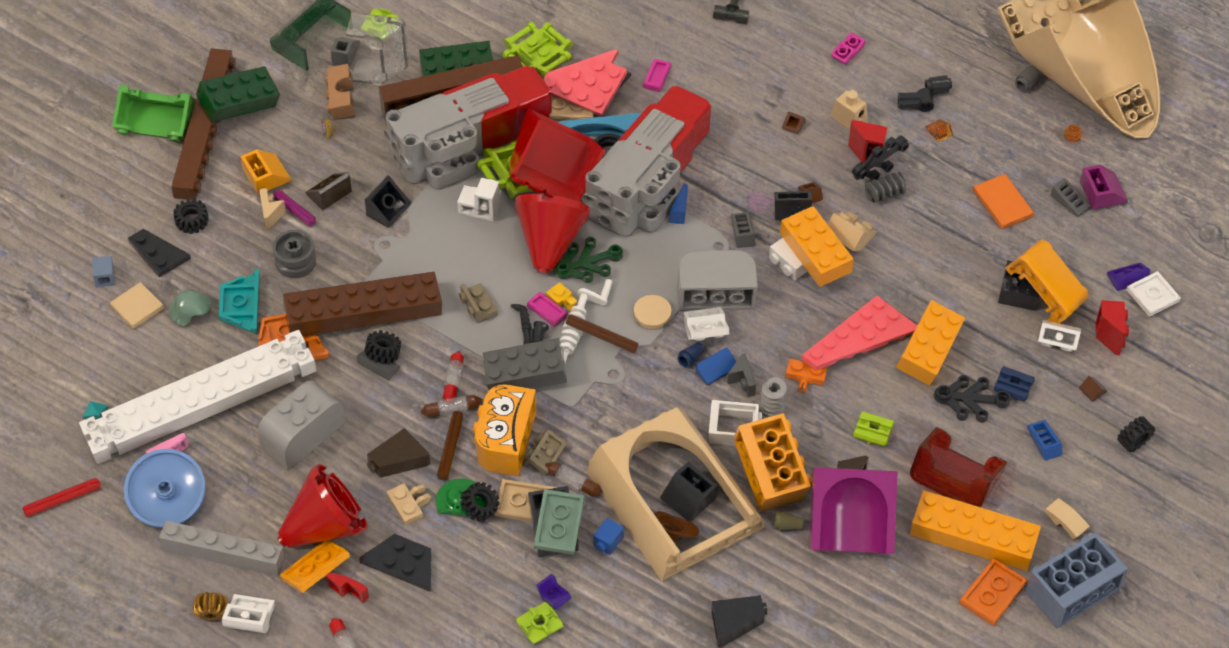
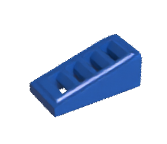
[670,184,688,224]
[1027,420,1062,461]

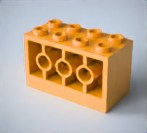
[733,413,811,512]

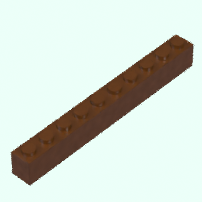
[171,48,236,200]

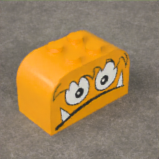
[473,385,536,477]

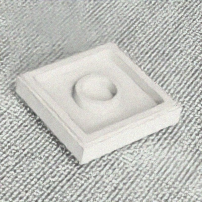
[1126,271,1181,317]

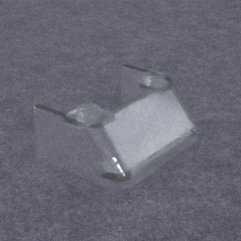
[346,13,409,85]

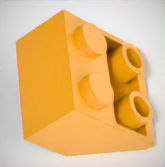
[240,149,292,195]

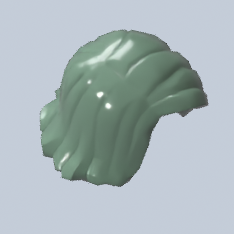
[169,289,212,326]

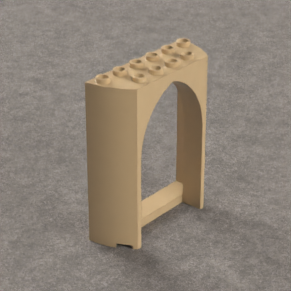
[587,407,765,581]

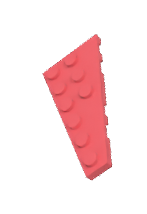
[801,296,917,371]

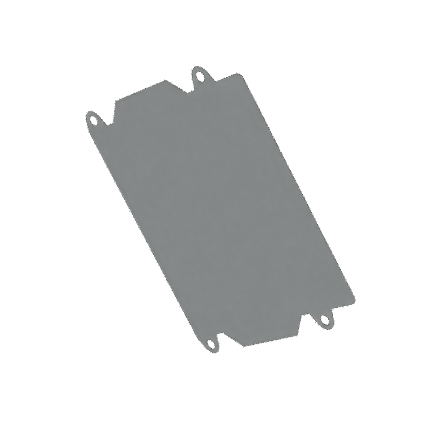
[364,140,729,406]

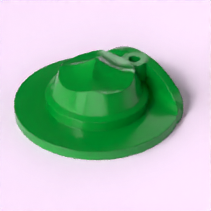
[436,478,485,517]

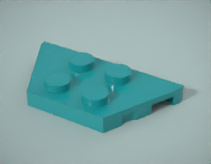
[219,269,260,333]

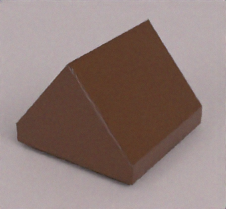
[1079,376,1107,401]

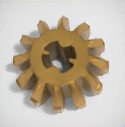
[193,592,228,621]

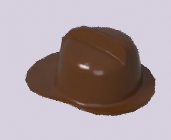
[654,511,699,542]

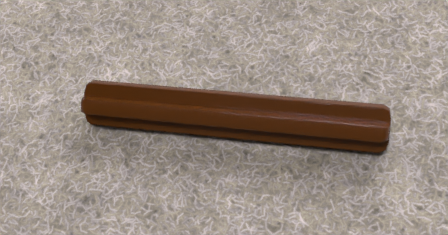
[566,314,639,353]
[437,411,463,480]

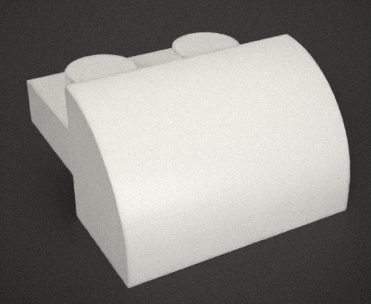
[684,307,729,341]
[222,594,275,633]

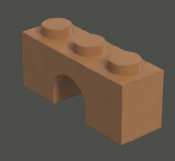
[325,64,355,120]

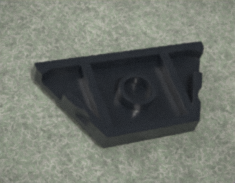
[359,534,431,592]

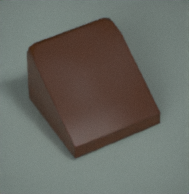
[782,111,806,134]
[798,182,823,203]

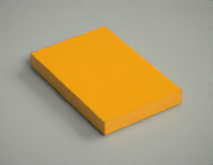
[279,540,350,593]

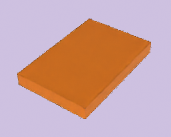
[973,174,1034,229]
[959,558,1028,626]

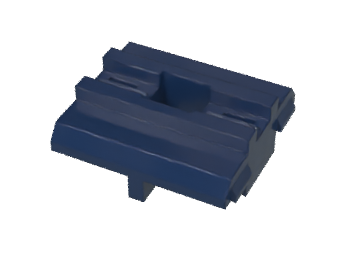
[993,366,1035,402]

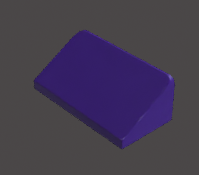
[1107,262,1150,291]

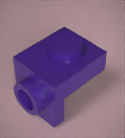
[536,574,571,610]

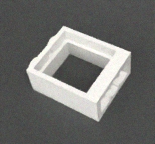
[708,400,762,446]

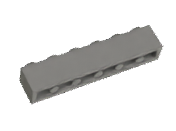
[159,521,285,576]

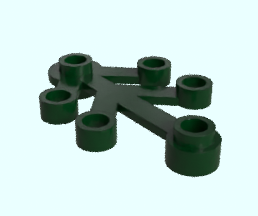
[554,236,623,283]

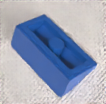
[696,347,736,385]

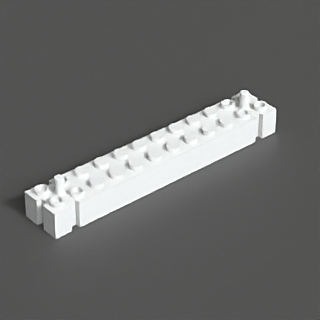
[79,330,316,465]

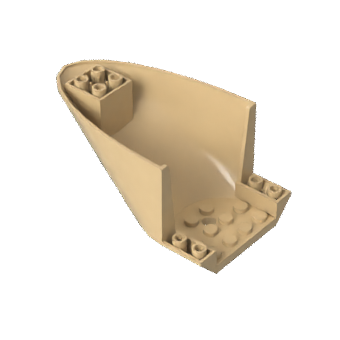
[997,0,1160,138]

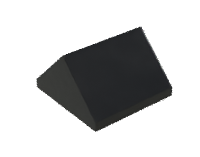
[365,175,411,228]

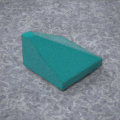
[83,401,109,420]

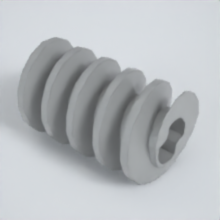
[760,377,787,417]

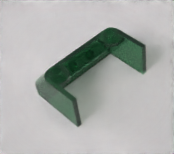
[270,0,353,71]

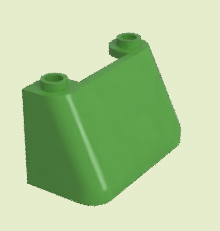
[112,85,196,142]

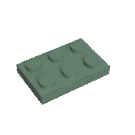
[534,489,584,555]

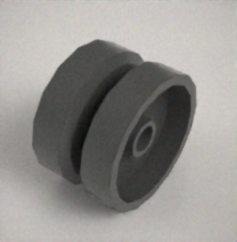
[273,230,316,278]

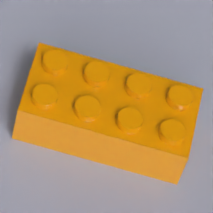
[780,206,854,287]
[895,300,965,386]

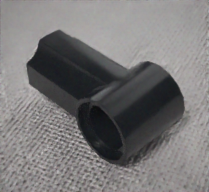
[898,88,934,112]

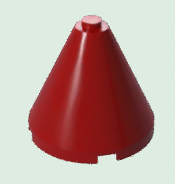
[515,194,590,274]
[277,464,368,548]

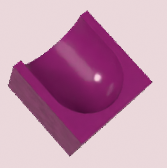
[809,467,898,554]

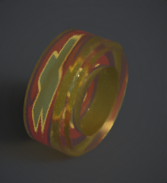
[321,118,333,137]

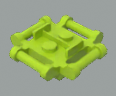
[502,21,573,78]
[477,141,533,198]

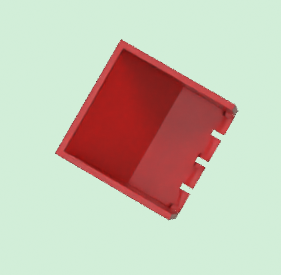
[509,108,606,202]

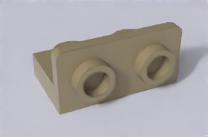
[459,283,498,323]
[523,429,567,475]

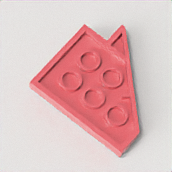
[543,49,627,117]

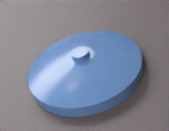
[124,449,206,529]

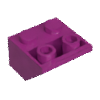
[1080,164,1128,210]

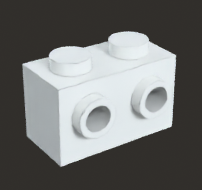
[1038,320,1081,351]

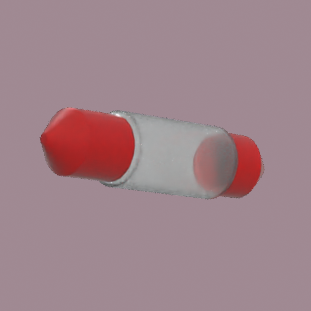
[442,351,464,404]
[329,618,358,648]

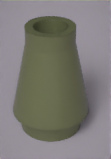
[772,510,803,530]

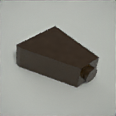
[367,428,430,478]

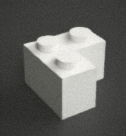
[457,178,500,222]

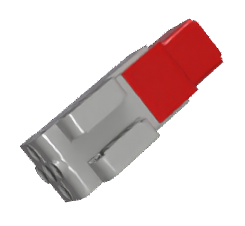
[384,65,552,189]
[582,86,711,236]

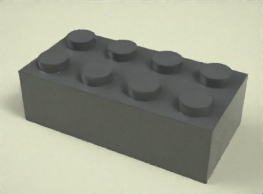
[483,338,567,390]

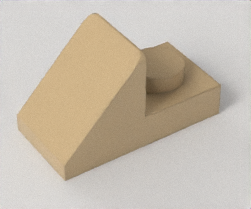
[259,188,286,229]

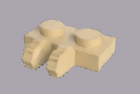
[386,483,432,526]

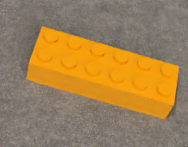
[910,490,1041,572]

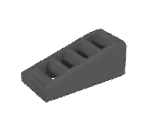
[1051,178,1091,217]
[731,212,755,248]

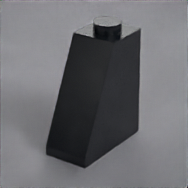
[711,595,767,648]

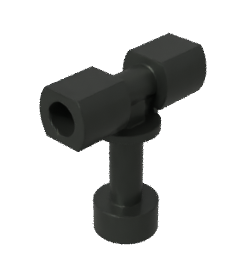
[713,0,749,24]

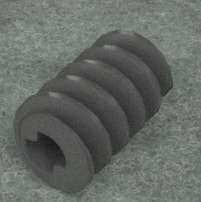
[865,172,906,203]

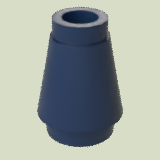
[677,342,704,368]

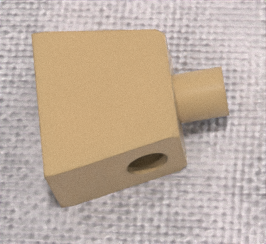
[830,90,868,130]

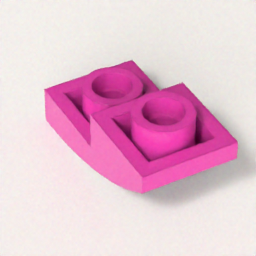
[831,32,866,64]

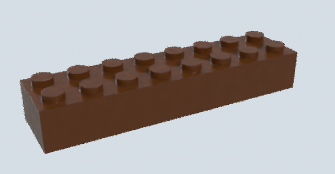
[379,55,523,126]
[283,271,442,336]

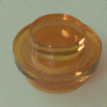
[1064,125,1082,142]

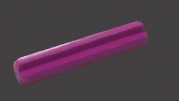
[273,189,316,226]

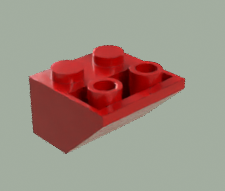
[848,120,888,163]
[1095,300,1129,355]

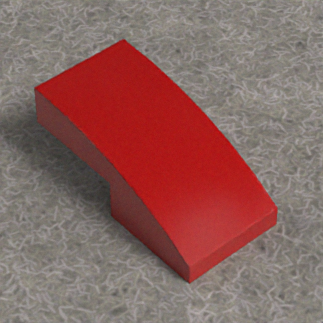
[326,573,369,603]

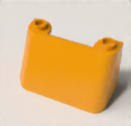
[1005,240,1088,323]

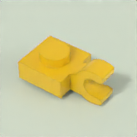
[546,282,577,312]

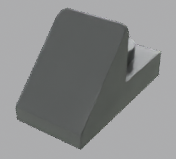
[727,353,756,397]

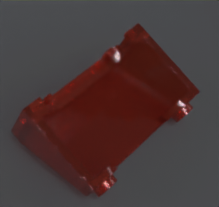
[910,427,1008,508]

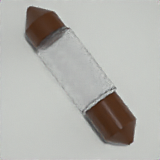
[421,395,482,418]
[545,462,601,497]

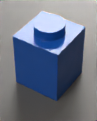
[593,518,624,555]

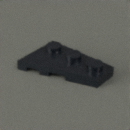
[128,229,191,278]

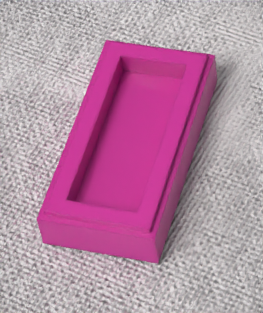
[643,58,671,92]
[527,292,568,328]

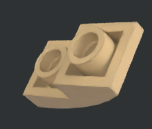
[1044,498,1090,539]

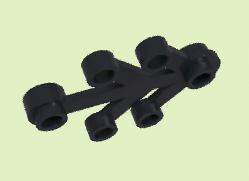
[852,135,909,180]
[934,375,1011,423]

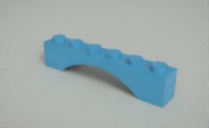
[558,113,641,137]

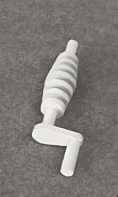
[560,279,613,363]

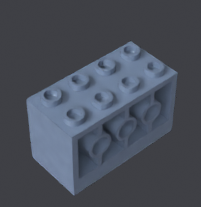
[1026,532,1128,628]

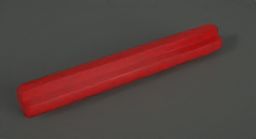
[23,478,101,517]

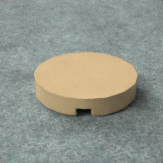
[633,295,672,329]

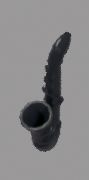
[511,304,549,345]

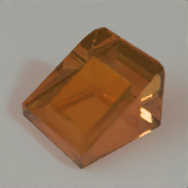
[926,119,953,142]

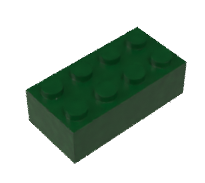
[419,41,493,76]
[196,66,280,123]

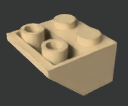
[828,211,877,251]

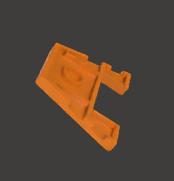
[258,314,329,361]

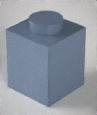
[92,256,115,287]

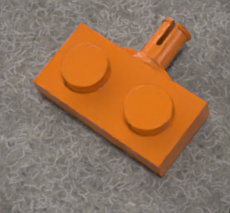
[785,359,828,393]

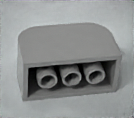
[678,250,758,310]
[258,380,346,471]

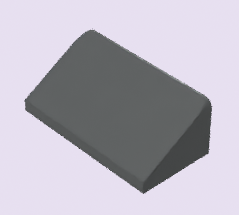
[357,351,400,381]

